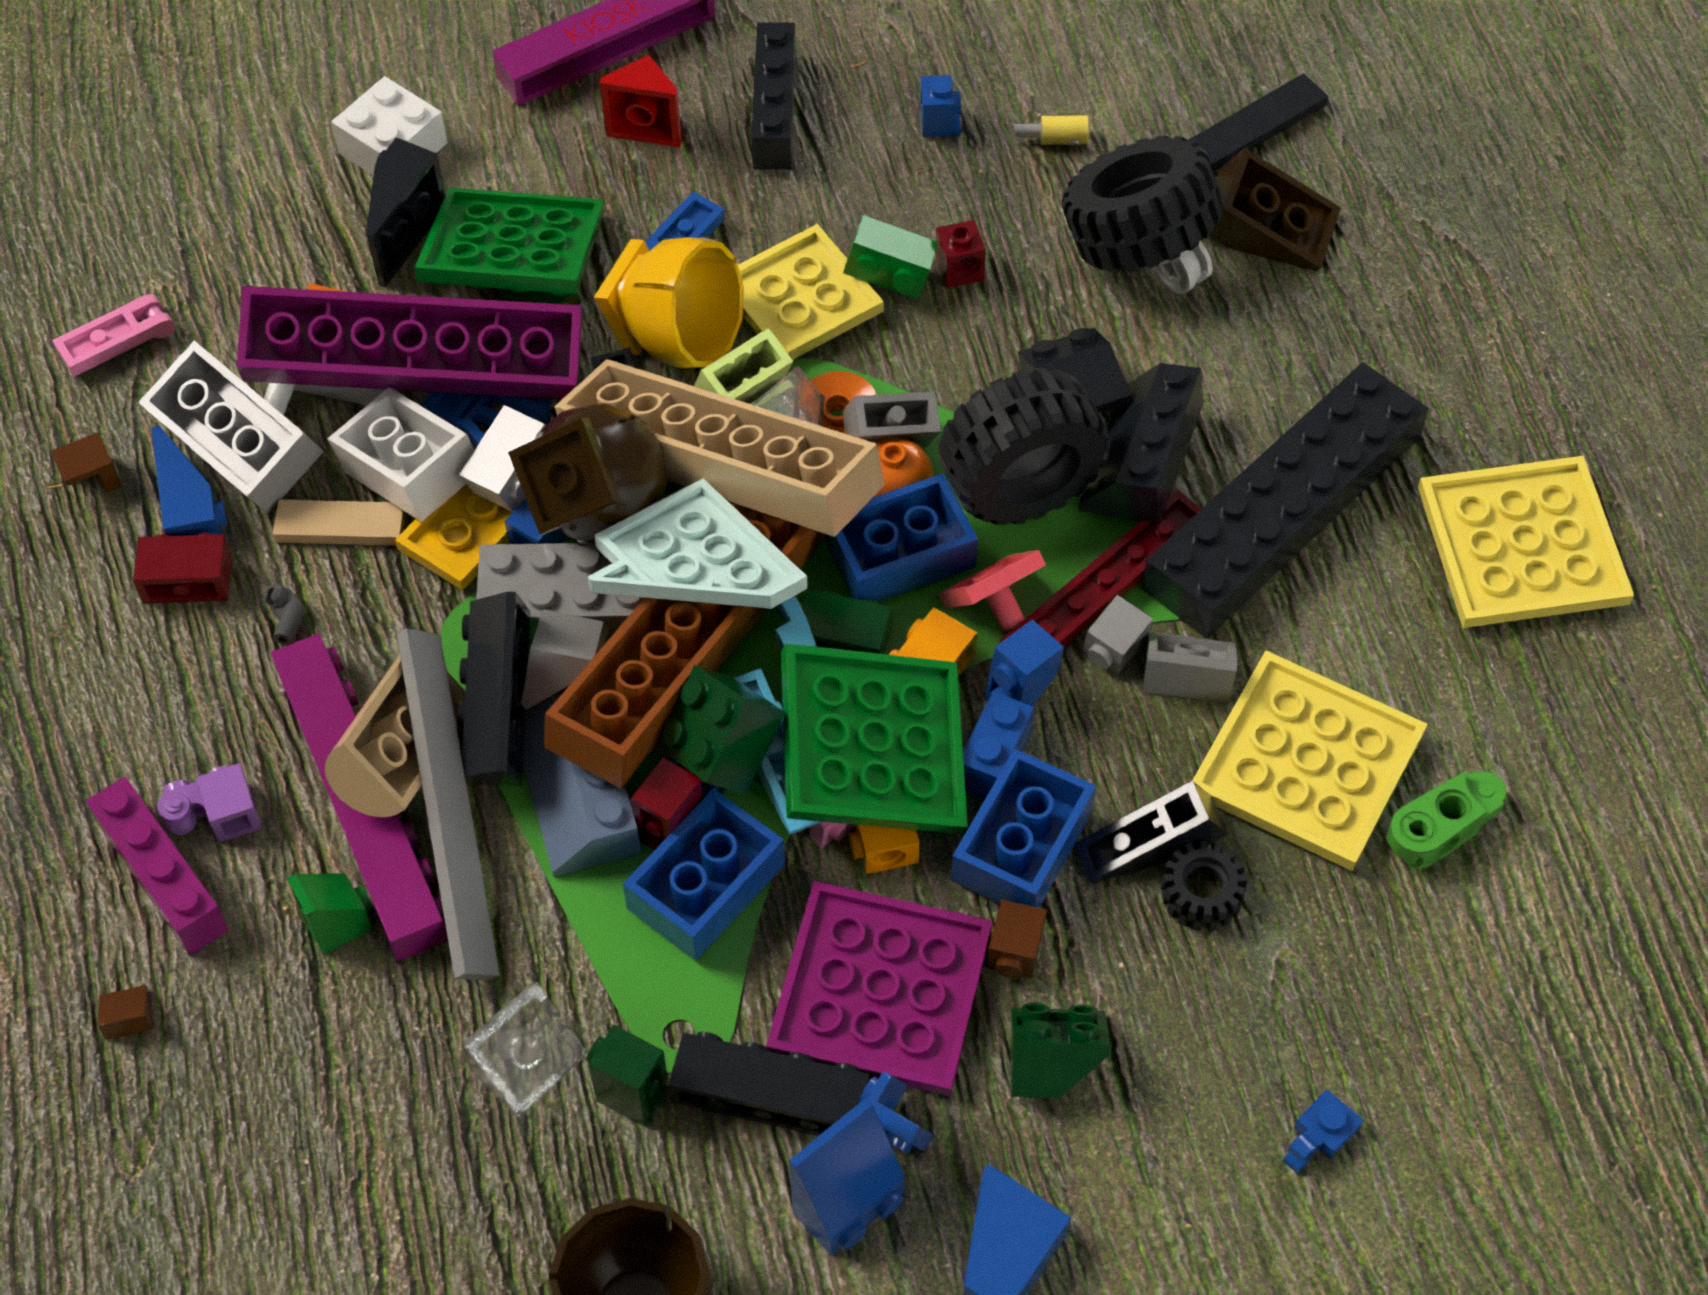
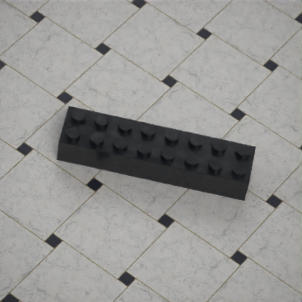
[1141,362,1429,639]

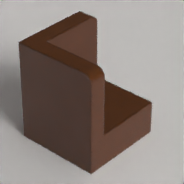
[50,432,122,493]

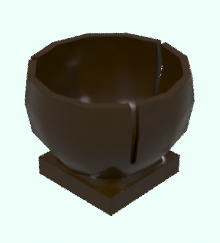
[508,403,668,543]
[548,1198,714,1295]

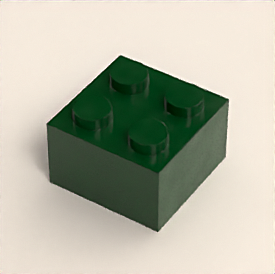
[656,665,785,794]

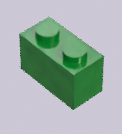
[843,215,938,300]

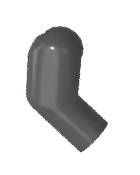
[264,583,305,646]

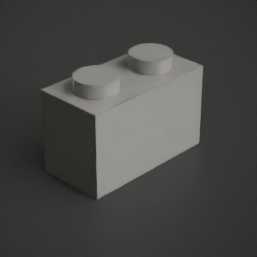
[842,392,941,447]

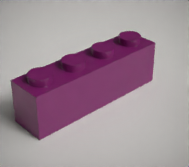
[85,777,229,956]

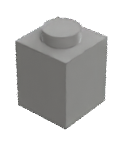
[1083,595,1153,675]

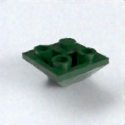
[1010,1003,1110,1098]

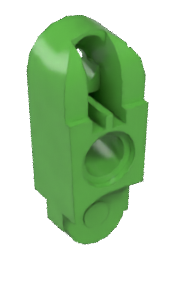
[1386,770,1506,869]

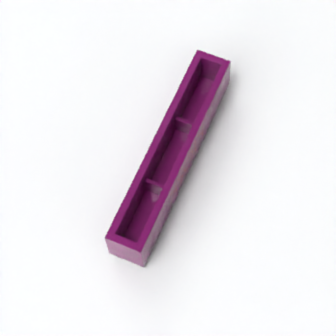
[492,0,715,106]

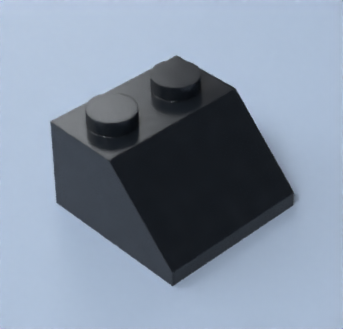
[1018,328,1133,413]

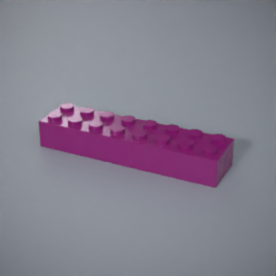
[236,286,582,399]

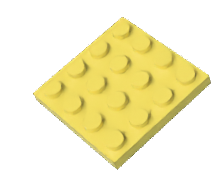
[1418,456,1634,628]
[1193,650,1428,871]

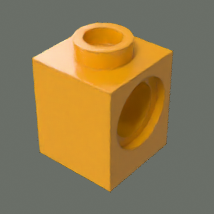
[849,825,920,874]

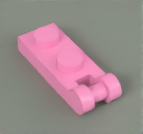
[52,294,176,377]

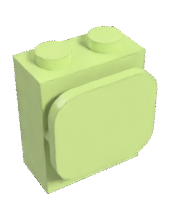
[694,328,796,412]

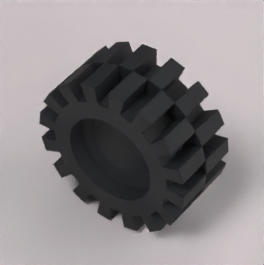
[1161,841,1248,931]

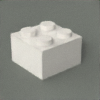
[331,76,447,175]

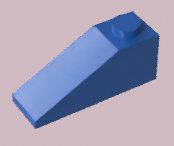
[151,426,228,536]

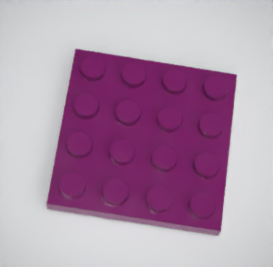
[766,881,993,1097]

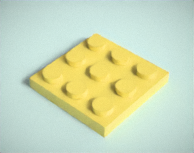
[738,224,884,360]

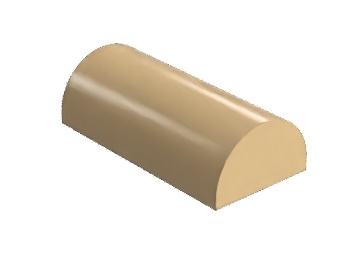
[325,654,465,817]

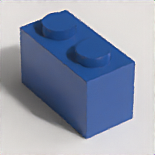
[963,691,1034,799]

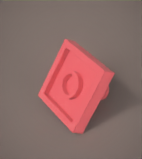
[937,550,1046,632]

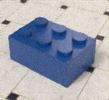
[825,473,978,602]
[951,748,1096,908]
[622,788,785,961]

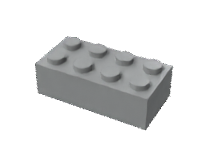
[138,341,324,514]
[476,543,645,645]

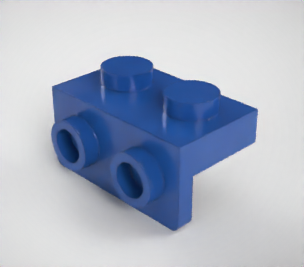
[859,1071,934,1153]

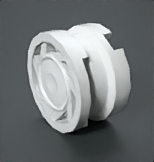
[1153,241,1213,295]

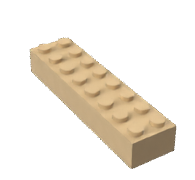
[554,359,885,537]

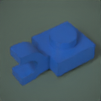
[1283,1089,1364,1174]

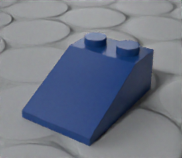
[789,1098,905,1255]

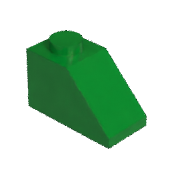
[287,873,374,955]

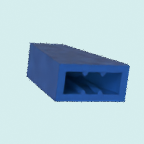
[963,1164,1071,1295]

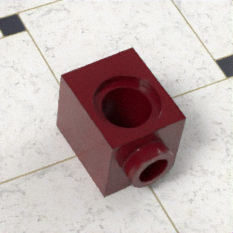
[935,220,986,289]

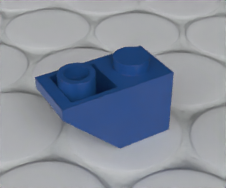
[984,620,1064,706]

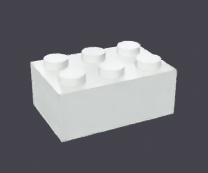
[327,387,475,522]

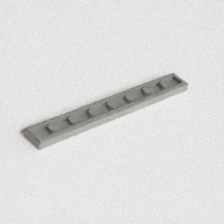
[397,628,500,981]

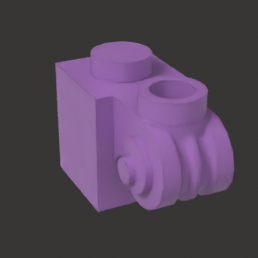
[157,763,262,843]

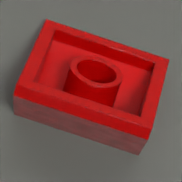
[599,55,682,148]

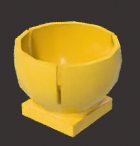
[594,237,744,368]

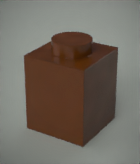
[987,899,1047,979]

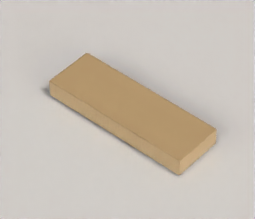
[273,499,406,546]

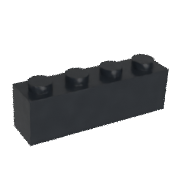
[751,22,796,169]
[668,1032,869,1136]

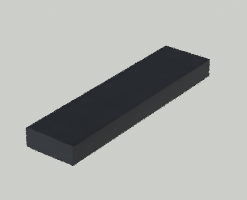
[1190,73,1329,171]

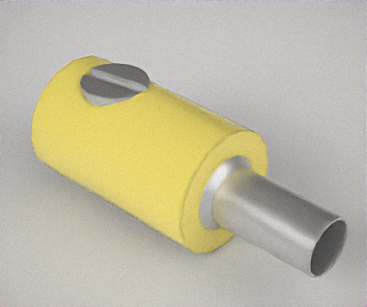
[1014,115,1089,146]

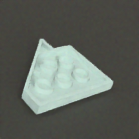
[588,478,808,609]

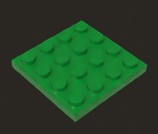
[414,187,604,296]
[781,643,968,834]

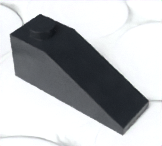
[1075,780,1229,884]

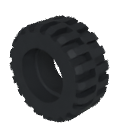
[1062,135,1224,273]
[938,368,1110,525]

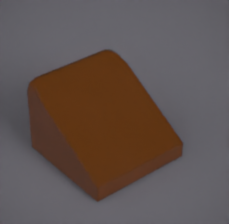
[98,985,153,1040]

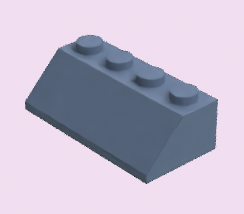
[523,686,642,877]

